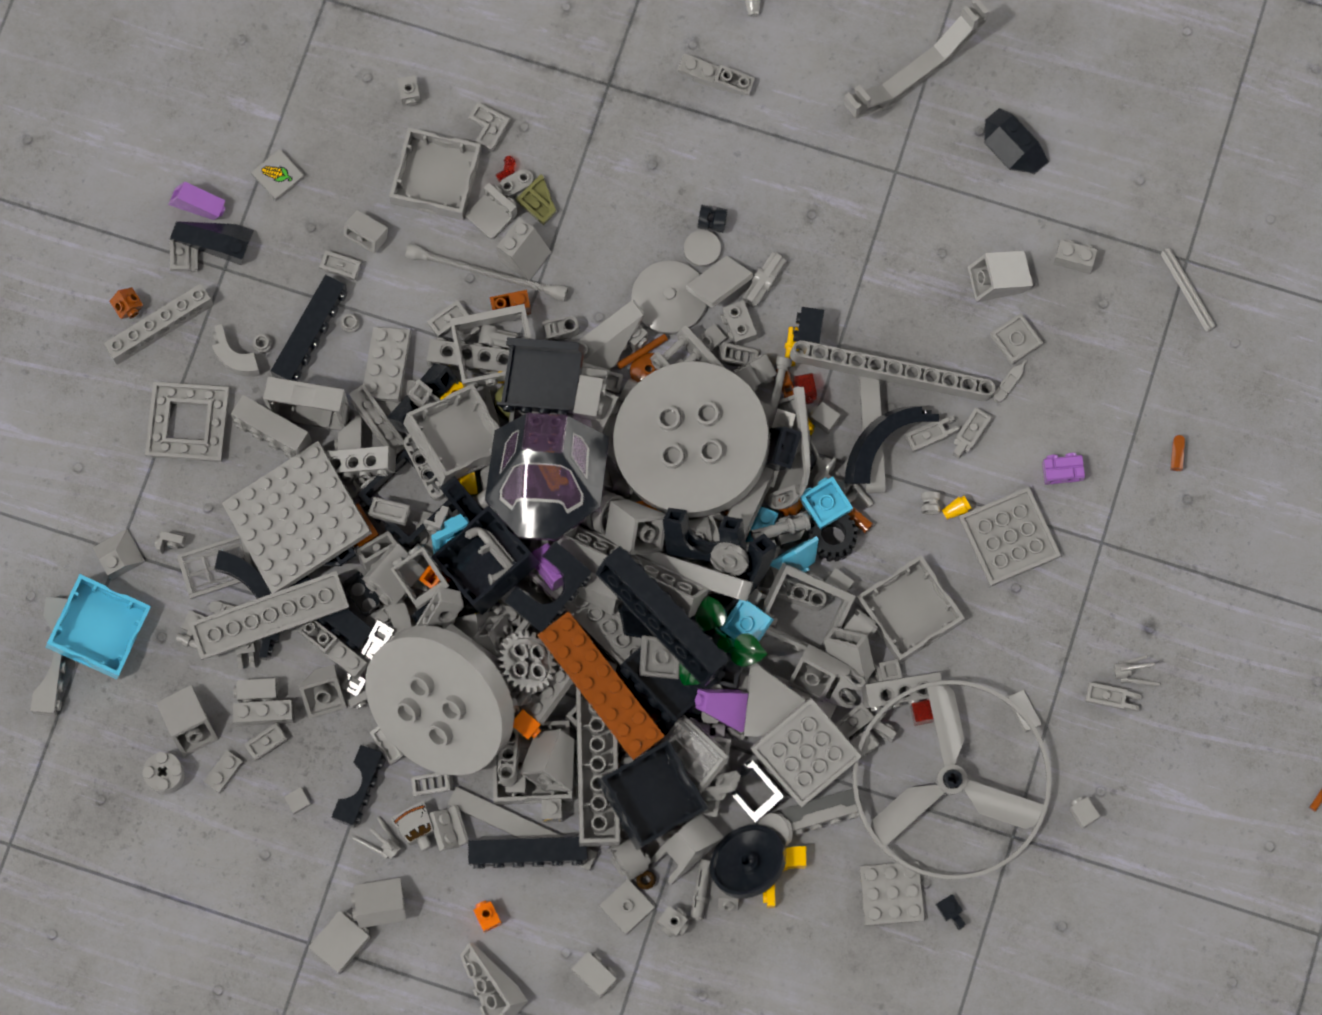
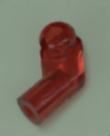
[495,156,516,183]

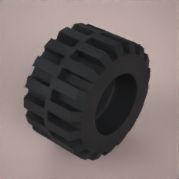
[809,514,857,562]

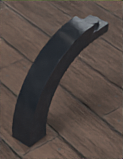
[845,406,939,484]
[440,476,483,522]
[690,533,777,633]
[214,550,280,660]

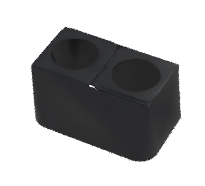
[343,571,382,617]

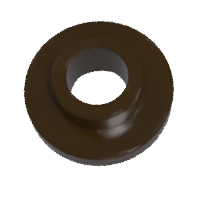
[636,870,656,890]

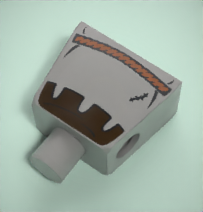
[390,801,434,851]

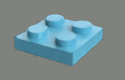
[720,600,774,641]

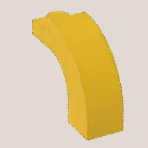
[763,846,806,908]

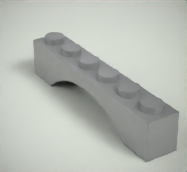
[30,597,68,716]

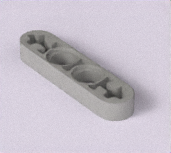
[403,435,445,501]

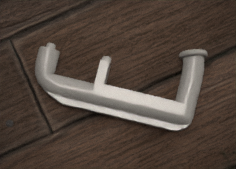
[465,527,514,585]

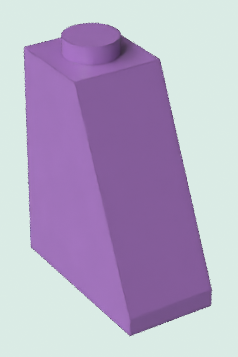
[168,181,225,220]
[695,689,748,732]

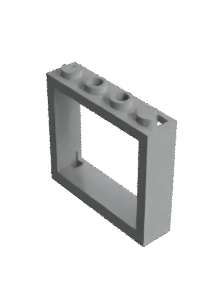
[450,304,531,389]
[761,563,856,653]

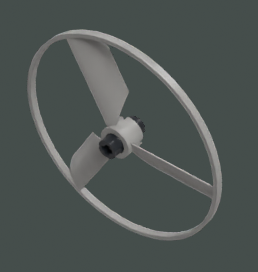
[852,680,1051,879]

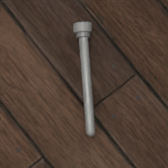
[769,356,792,429]

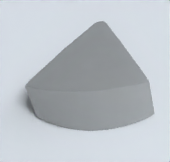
[742,663,806,737]
[650,815,724,885]

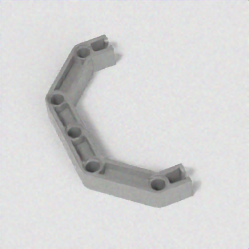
[844,0,989,119]

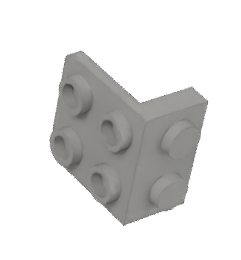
[466,183,517,239]

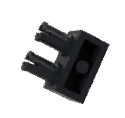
[793,307,824,344]

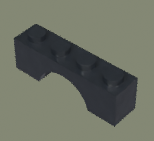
[387,363,457,434]
[331,745,385,828]

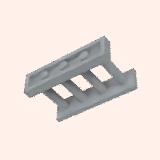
[650,325,726,369]

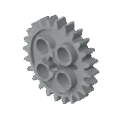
[495,630,557,695]

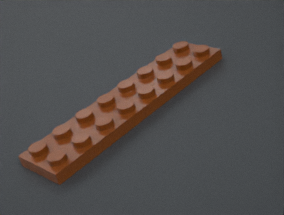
[537,611,665,761]

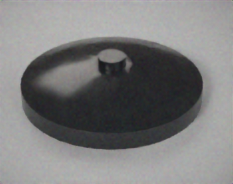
[710,825,786,899]

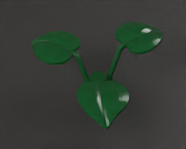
[679,596,767,686]

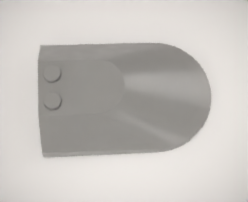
[764,387,810,509]

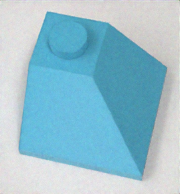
[770,536,819,572]

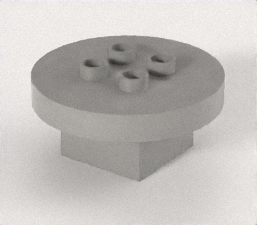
[613,361,770,518]
[365,624,514,775]

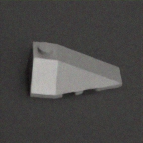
[577,300,645,370]
[460,942,527,1015]

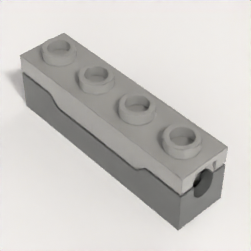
[781,789,864,836]

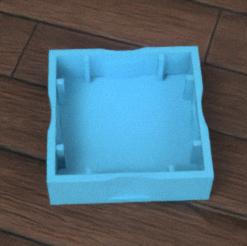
[45,574,151,679]

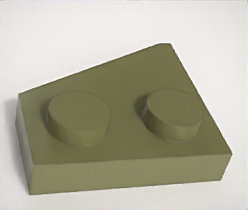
[516,174,556,225]

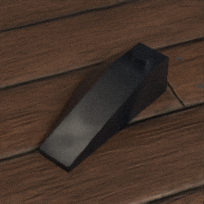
[170,221,254,265]

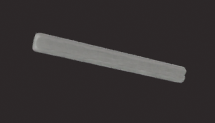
[1161,248,1215,332]

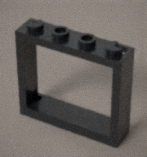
[357,449,456,549]

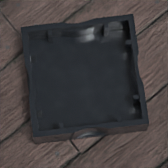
[431,505,540,615]
[597,740,709,850]

